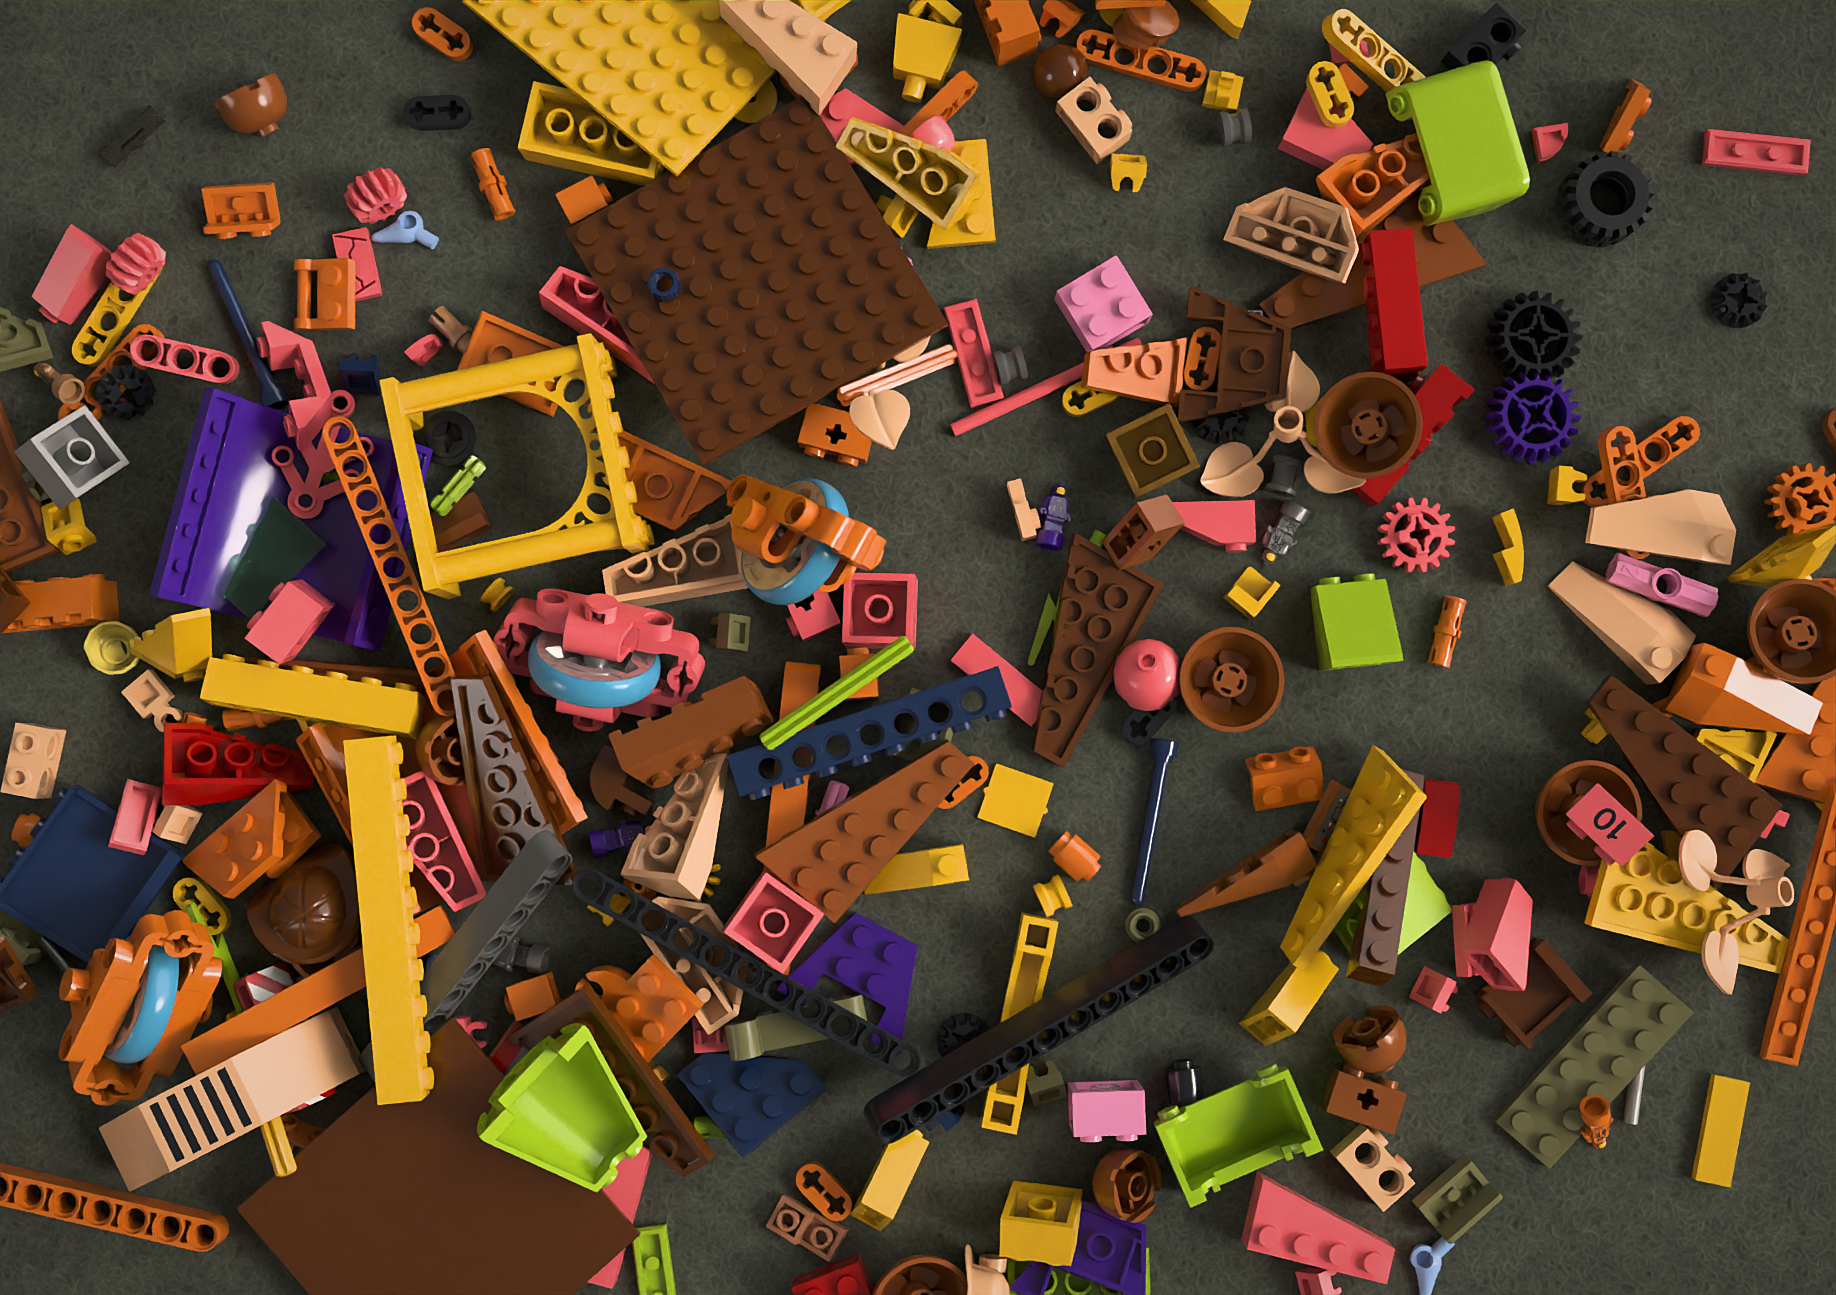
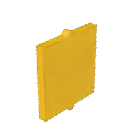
[977,763,1054,838]

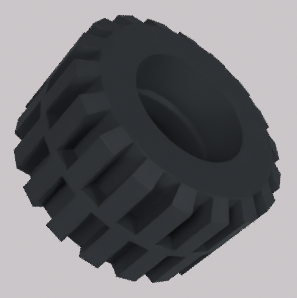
[1555,151,1655,248]

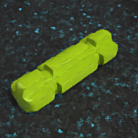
[429,455,486,516]

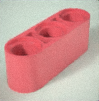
[130,335,240,384]

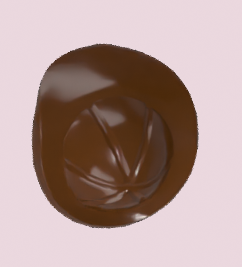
[247,841,361,965]

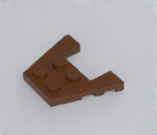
[1177,286,1292,423]

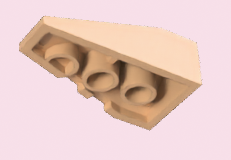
[1585,489,1736,565]
[1548,561,1696,685]
[620,753,729,900]

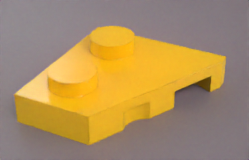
[1693,729,1777,783]

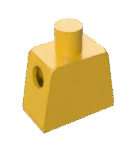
[893,13,962,103]

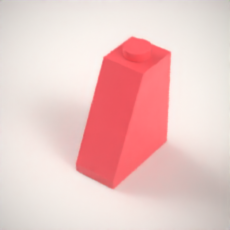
[1277,80,1373,171]
[31,224,112,325]
[1459,878,1533,991]

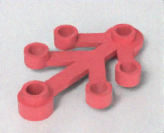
[272,390,374,519]

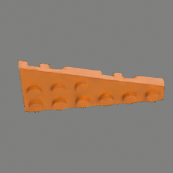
[1755,675,1836,804]

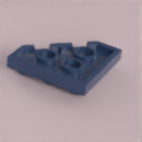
[677,1052,826,1159]

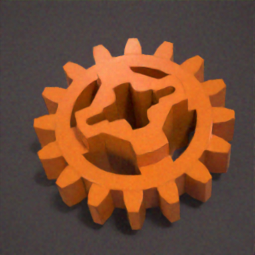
[1765,463,1836,535]

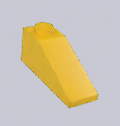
[864,843,969,895]

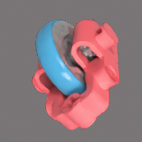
[494,588,705,732]

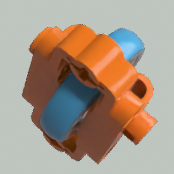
[726,474,887,605]
[59,910,222,1106]

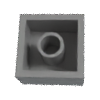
[14,405,130,510]

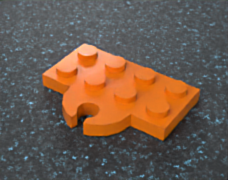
[575,954,705,1063]

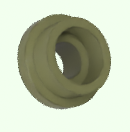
[1125,908,1161,942]

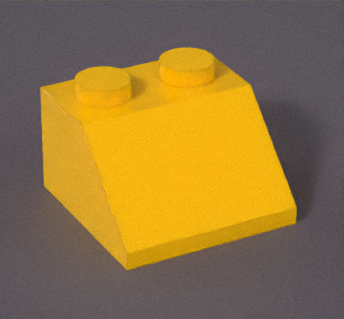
[999,1181,1083,1266]

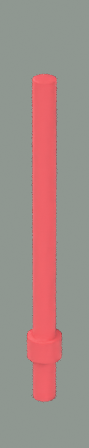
[950,337,1142,437]

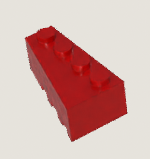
[1359,227,1428,382]
[1349,363,1475,507]

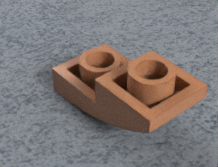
[766,1194,849,1262]

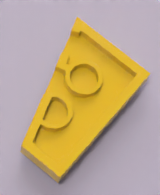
[927,139,996,249]

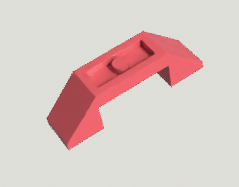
[257,321,331,450]

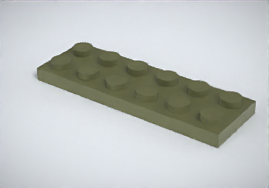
[1494,963,1694,1169]

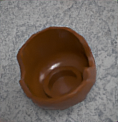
[1032,44,1088,100]

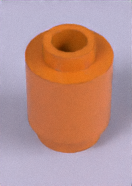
[1048,831,1101,882]

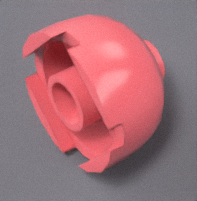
[1113,639,1182,711]

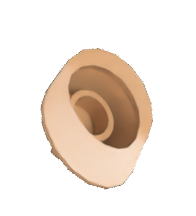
[965,1244,1010,1295]

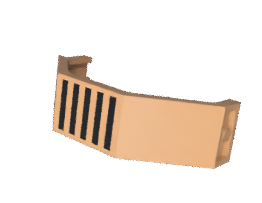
[99,1007,366,1192]

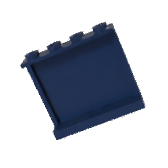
[0,784,186,963]

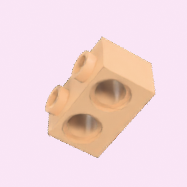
[1055,77,1132,164]
[0,723,66,799]
[1330,1124,1415,1212]

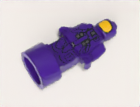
[1035,483,1071,551]
[589,820,652,859]

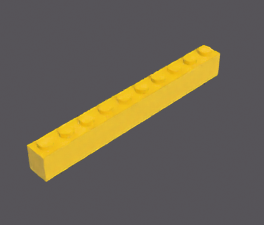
[343,735,434,1105]

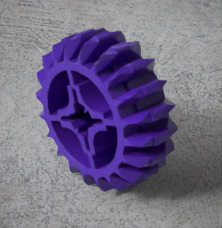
[1483,371,1581,465]

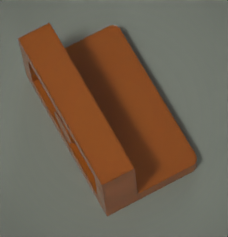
[430,492,494,553]

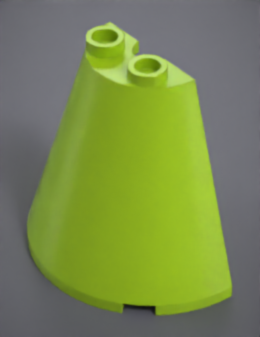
[477,1023,647,1192]

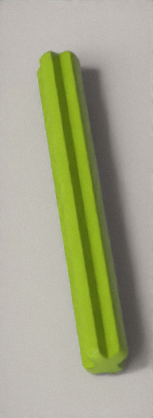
[759,636,914,750]

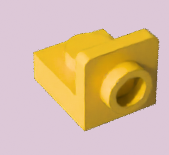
[908,0,962,28]
[41,498,96,555]

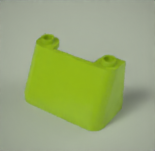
[1385,60,1530,226]
[1153,1062,1323,1208]

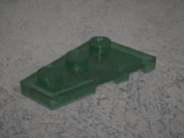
[224,496,326,620]

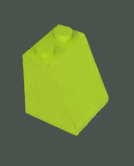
[1310,574,1403,671]
[1334,851,1452,954]

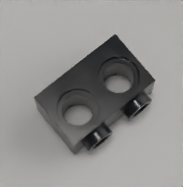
[1441,2,1526,70]

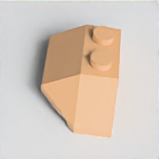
[1223,187,1359,284]
[641,896,749,1035]

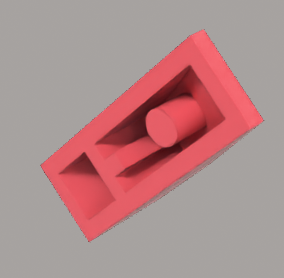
[1172,500,1256,552]

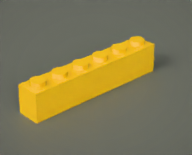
[200,654,426,739]

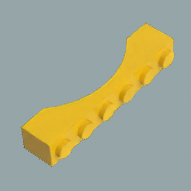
[980,912,1059,1135]

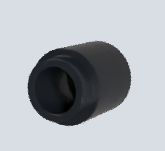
[1165,1059,1204,1109]

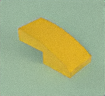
[1492,508,1524,586]

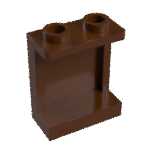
[1473,937,1592,1050]

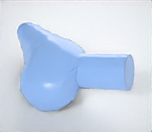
[371,211,439,249]
[1409,1237,1455,1295]

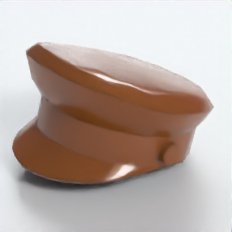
[1113,0,1180,49]

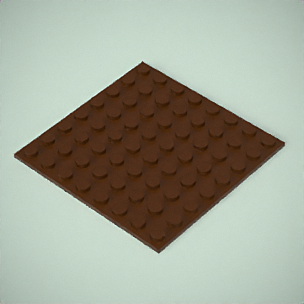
[565,96,948,467]
[237,1017,641,1295]

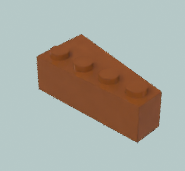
[608,675,773,789]

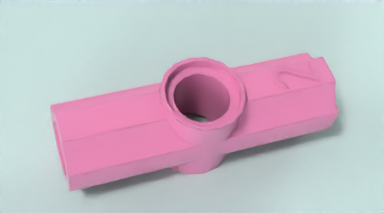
[1605,553,1719,617]

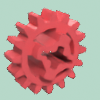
[1377,497,1455,574]

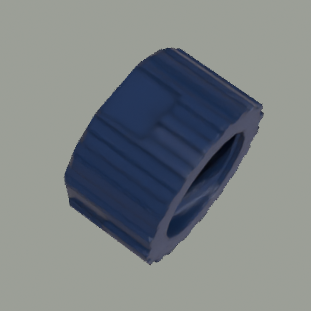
[647,267,681,303]

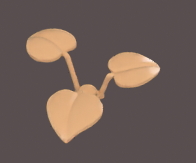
[849,336,930,450]
[1200,351,1366,498]
[1679,830,1794,995]

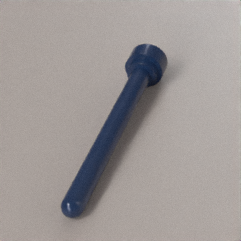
[208,259,291,410]
[1130,738,1179,906]

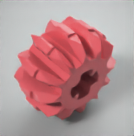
[344,167,407,224]
[106,233,166,295]

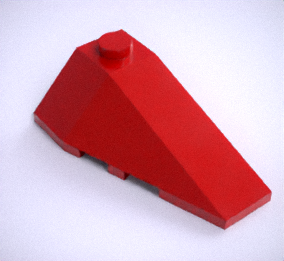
[162,723,313,805]

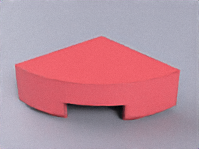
[1531,123,1568,164]
[404,334,444,367]

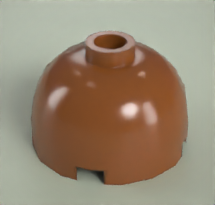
[214,73,288,138]
[415,714,466,786]
[1333,1005,1407,1073]
[1092,1147,1161,1223]

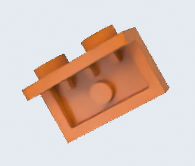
[201,182,280,239]
[1245,747,1324,812]

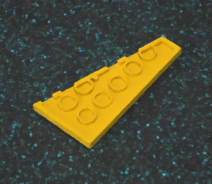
[1280,745,1427,970]
[1584,842,1790,974]

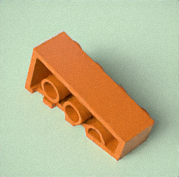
[974,0,1041,67]
[0,574,119,634]

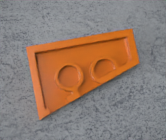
[1081,338,1187,407]

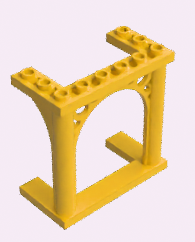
[379,333,655,599]

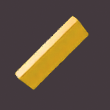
[1691,1074,1750,1187]

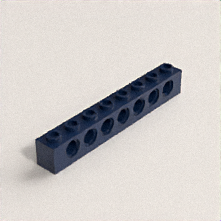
[727,666,1012,801]

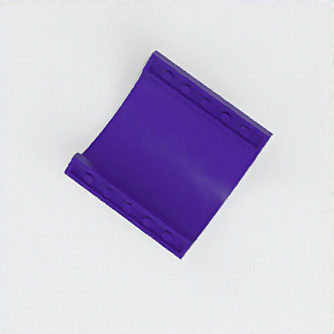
[149,387,433,651]

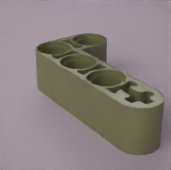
[724,994,867,1061]

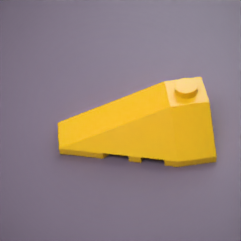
[835,117,980,230]
[1726,522,1836,589]
[129,608,212,682]

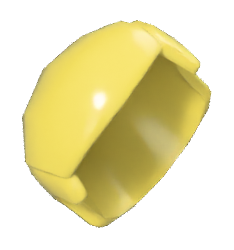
[84,621,140,675]

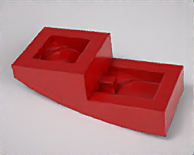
[1414,779,1460,858]

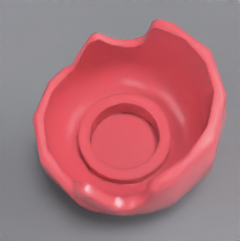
[912,115,955,151]

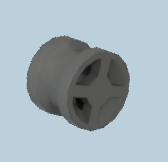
[1217,108,1252,147]
[992,345,1028,386]

